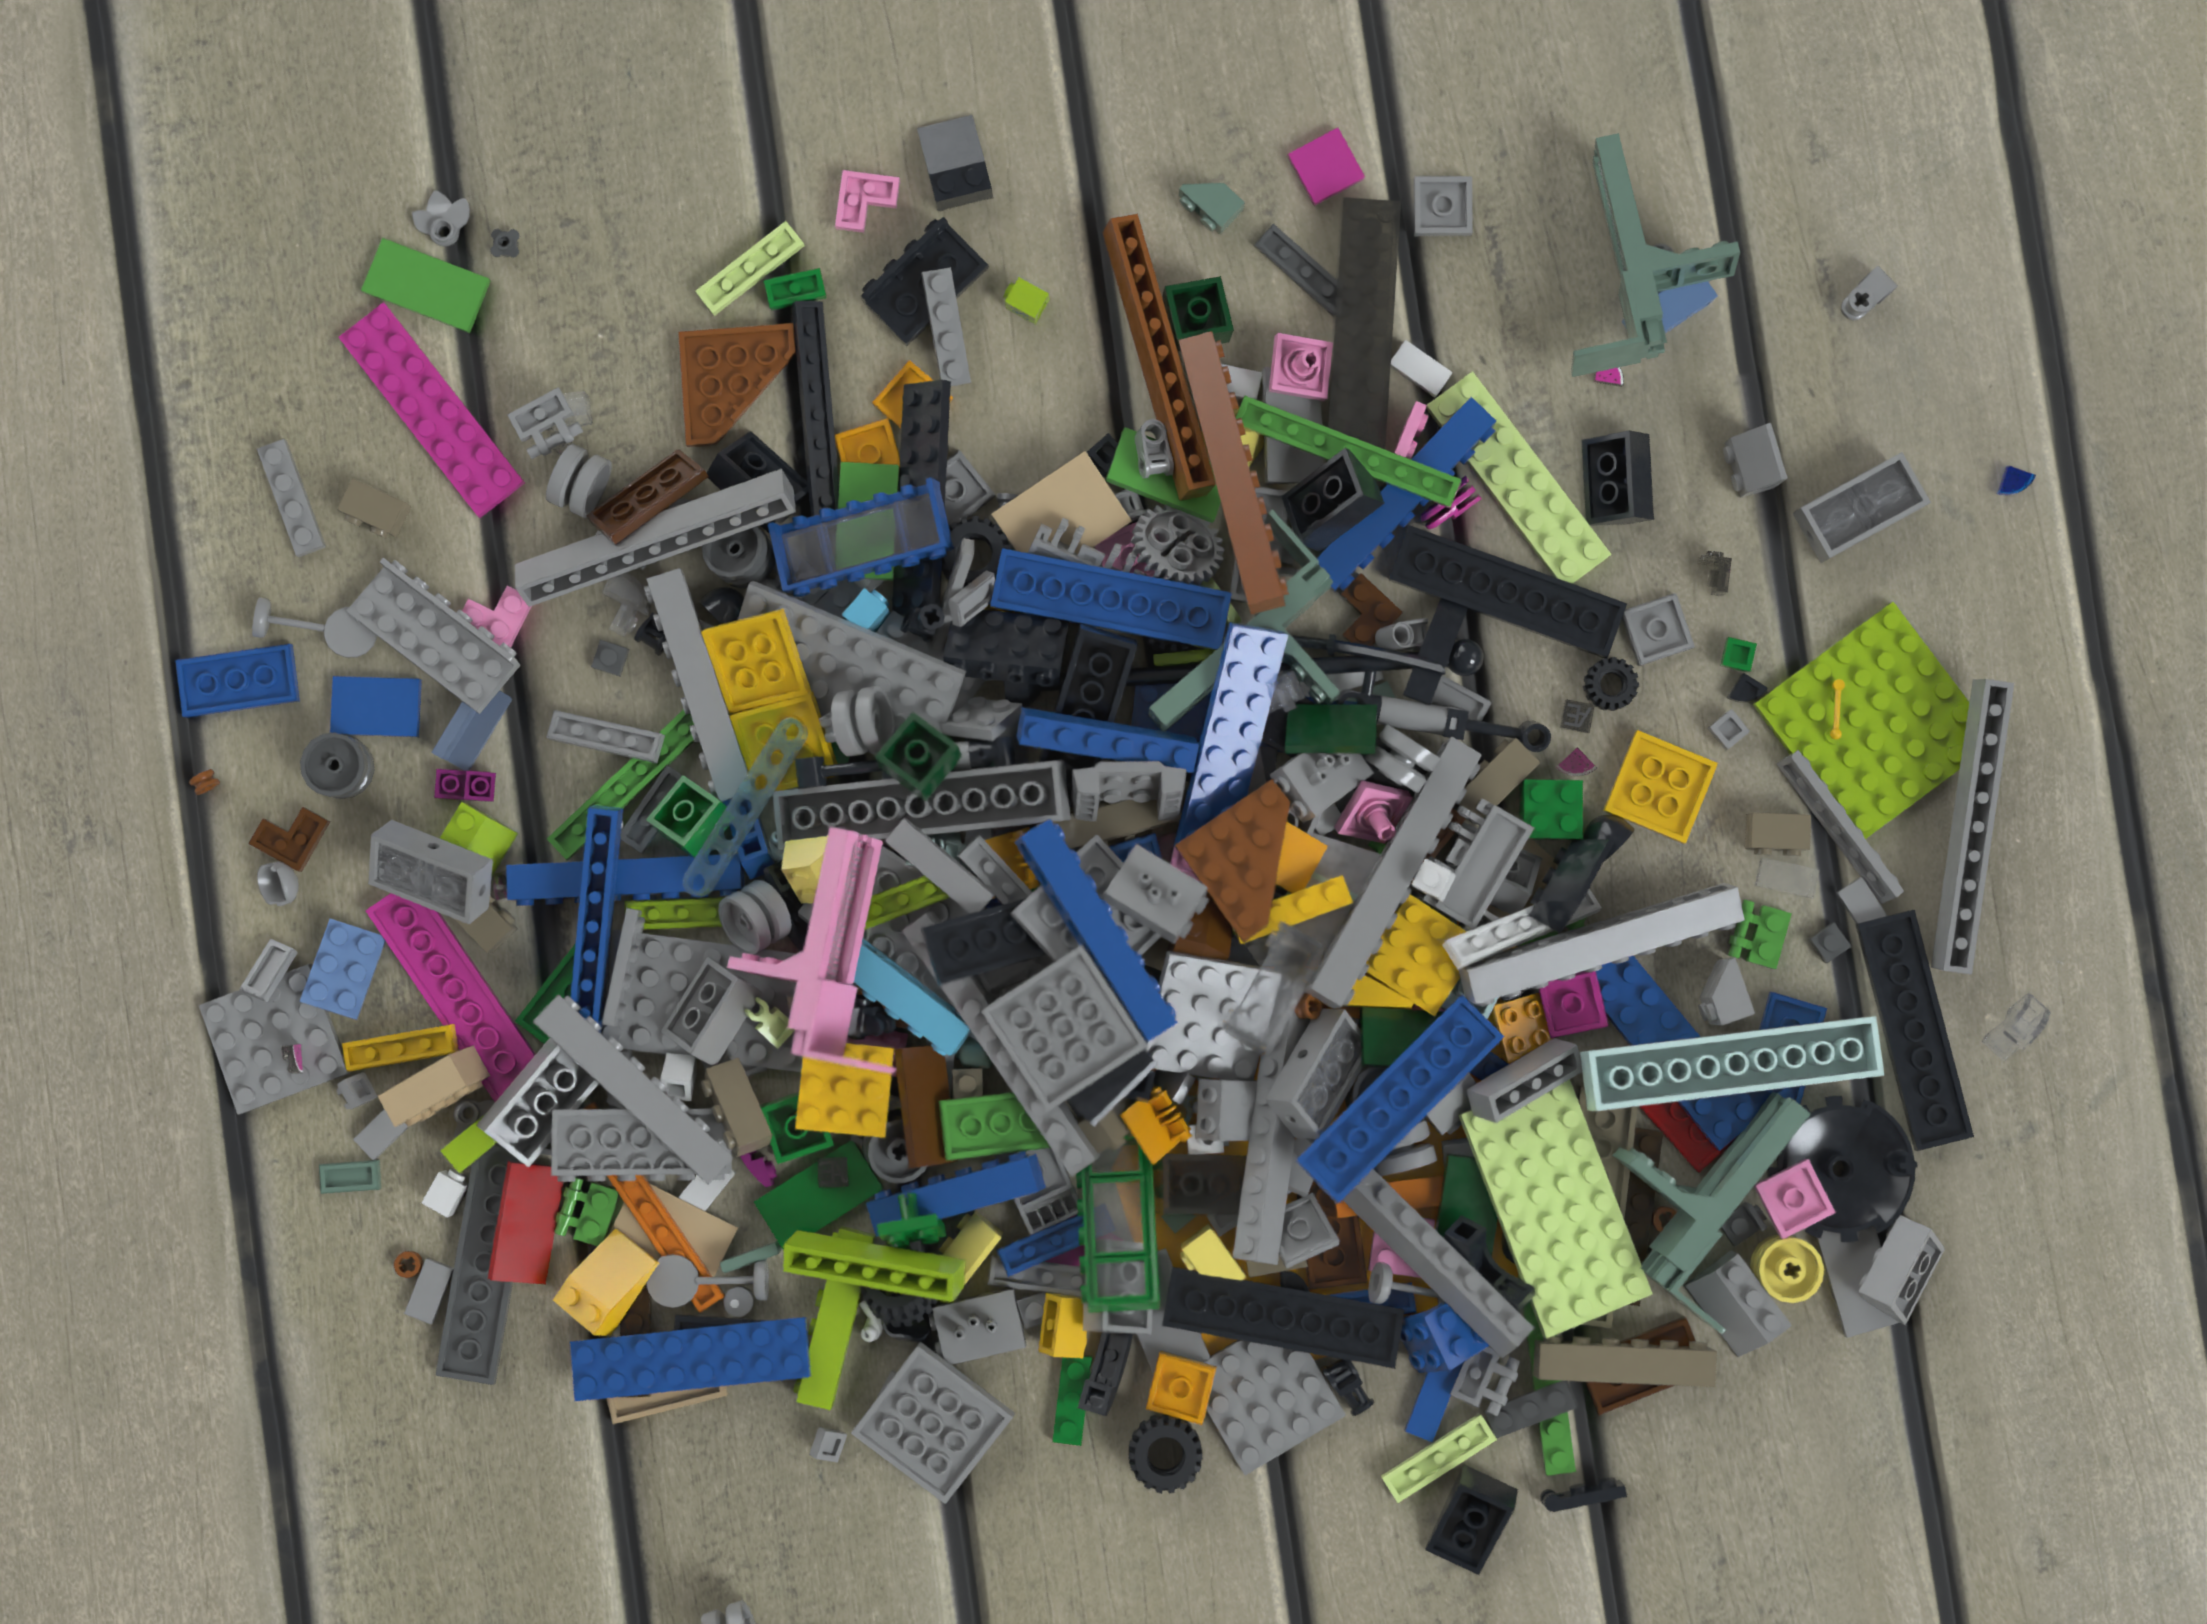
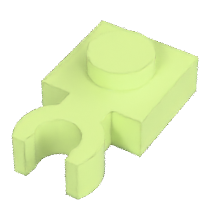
[744,997,795,1049]

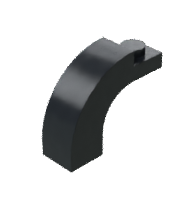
[1444,1215,1535,1312]

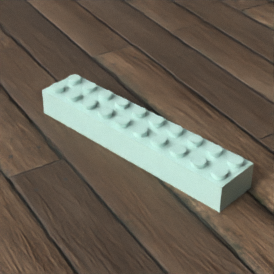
[1580,1016,1884,1111]

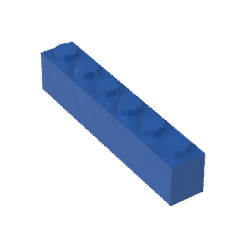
[1016,708,1199,773]
[866,1151,1046,1237]

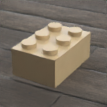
[378,1045,490,1127]

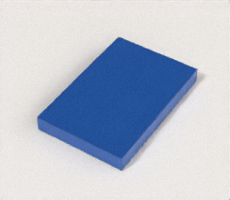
[330,676,422,737]

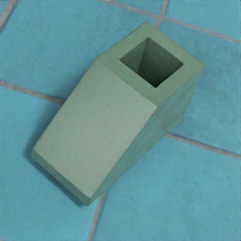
[1179,183,1245,234]

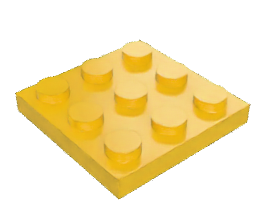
[701,608,811,714]
[729,691,837,797]
[1603,730,1718,844]
[1366,894,1467,1016]
[795,1043,894,1138]

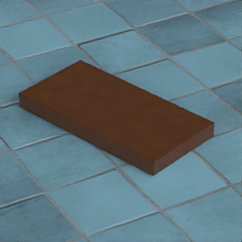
[586,449,709,545]
[894,1046,958,1168]
[1297,1180,1367,1290]
[1585,1316,1696,1415]

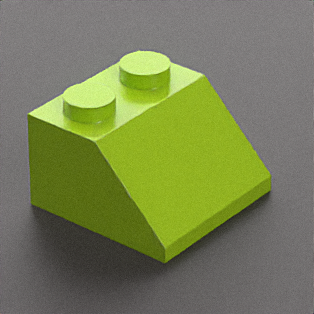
[439,802,519,878]

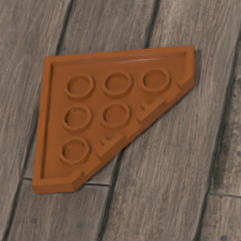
[678,323,796,447]
[1175,779,1290,943]

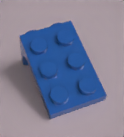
[1400,1301,1489,1373]

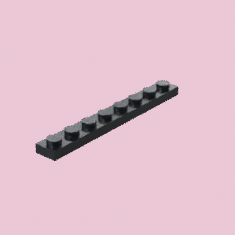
[792,301,839,531]

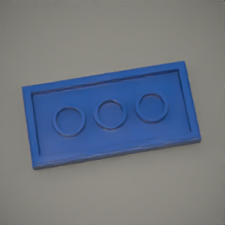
[175,644,300,718]
[1747,992,1828,1108]

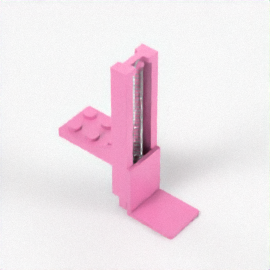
[727,827,895,1074]

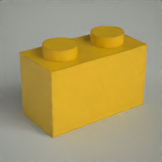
[1038,1293,1087,1358]

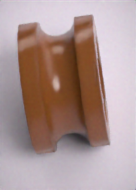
[189,769,220,795]
[1294,993,1322,1019]
[1651,1206,1677,1232]
[394,1251,423,1278]

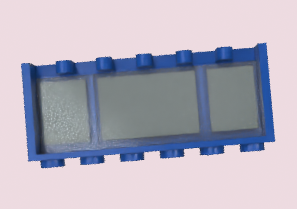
[768,478,955,597]

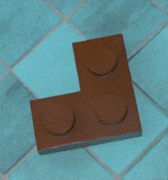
[1341,573,1403,646]
[248,807,331,872]

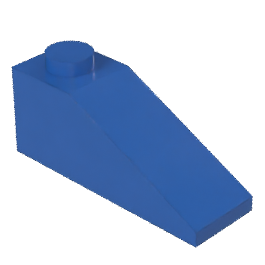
[722,793,775,880]

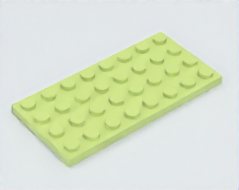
[1458,1079,1653,1338]

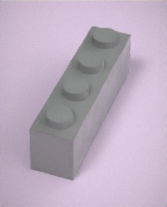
[1466,1038,1582,1123]

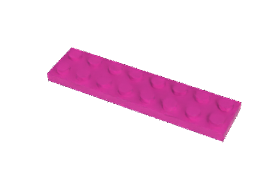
[338,302,525,518]
[365,893,536,1102]

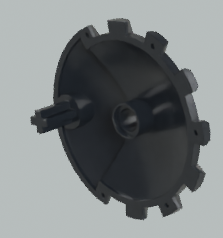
[1768,1096,1918,1242]

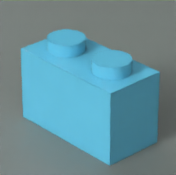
[842,588,891,633]

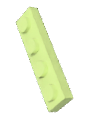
[695,221,805,316]
[1381,1413,1497,1503]

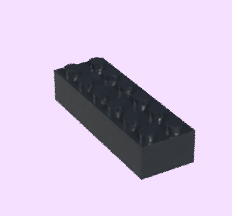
[1038,623,1138,807]

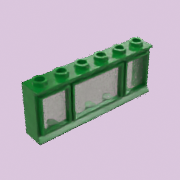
[1076,1134,1160,1313]

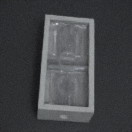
[1793,452,1931,563]
[368,820,493,924]
[1265,1008,1362,1139]

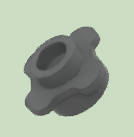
[490,229,520,258]

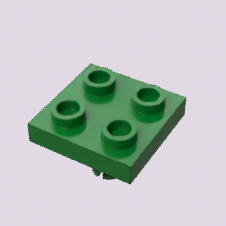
[877,1193,946,1249]

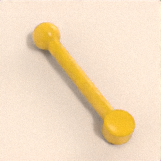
[1830,679,1845,740]

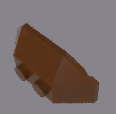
[1168,892,1233,961]

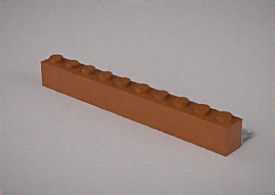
[1102,214,1216,501]
[1178,331,1289,615]

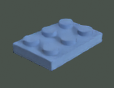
[300,919,386,1020]

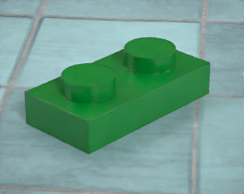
[764,268,827,311]

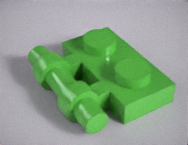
[1728,900,1792,969]
[554,1177,619,1246]

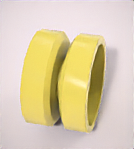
[1750,1235,1824,1303]

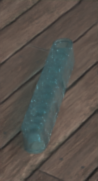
[683,718,808,896]

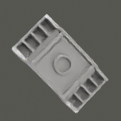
[1070,761,1186,821]
[995,1148,1080,1235]

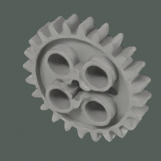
[1131,505,1225,586]

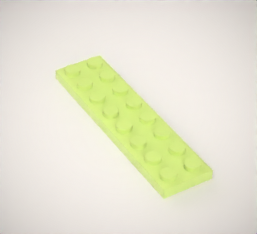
[1426,371,1612,584]

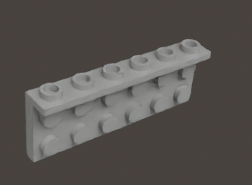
[346,558,520,714]
[551,1109,732,1182]

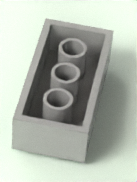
[476,1038,599,1167]

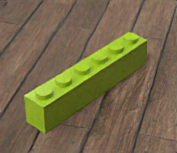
[793,1226,875,1410]
[783,1230,965,1302]

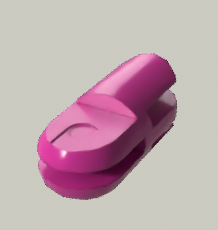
[1420,476,1482,529]

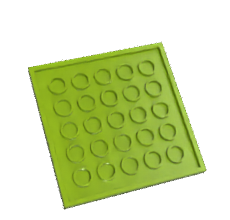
[1752,601,1969,839]

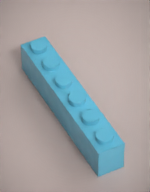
[829,920,972,1056]

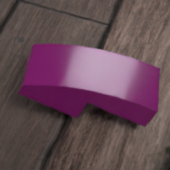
[434,769,496,802]
[740,1150,777,1187]

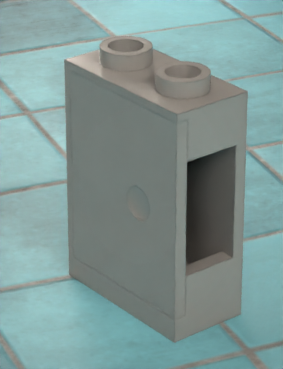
[1270,753,1373,823]
[1104,844,1209,944]
[1193,1079,1257,1141]
[929,1288,1027,1365]

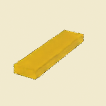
[342,1024,459,1072]

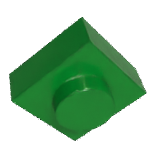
[1720,637,1757,673]

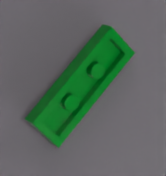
[1052,1355,1092,1446]

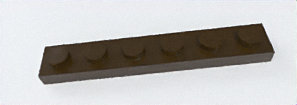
[1624,1127,1663,1306]

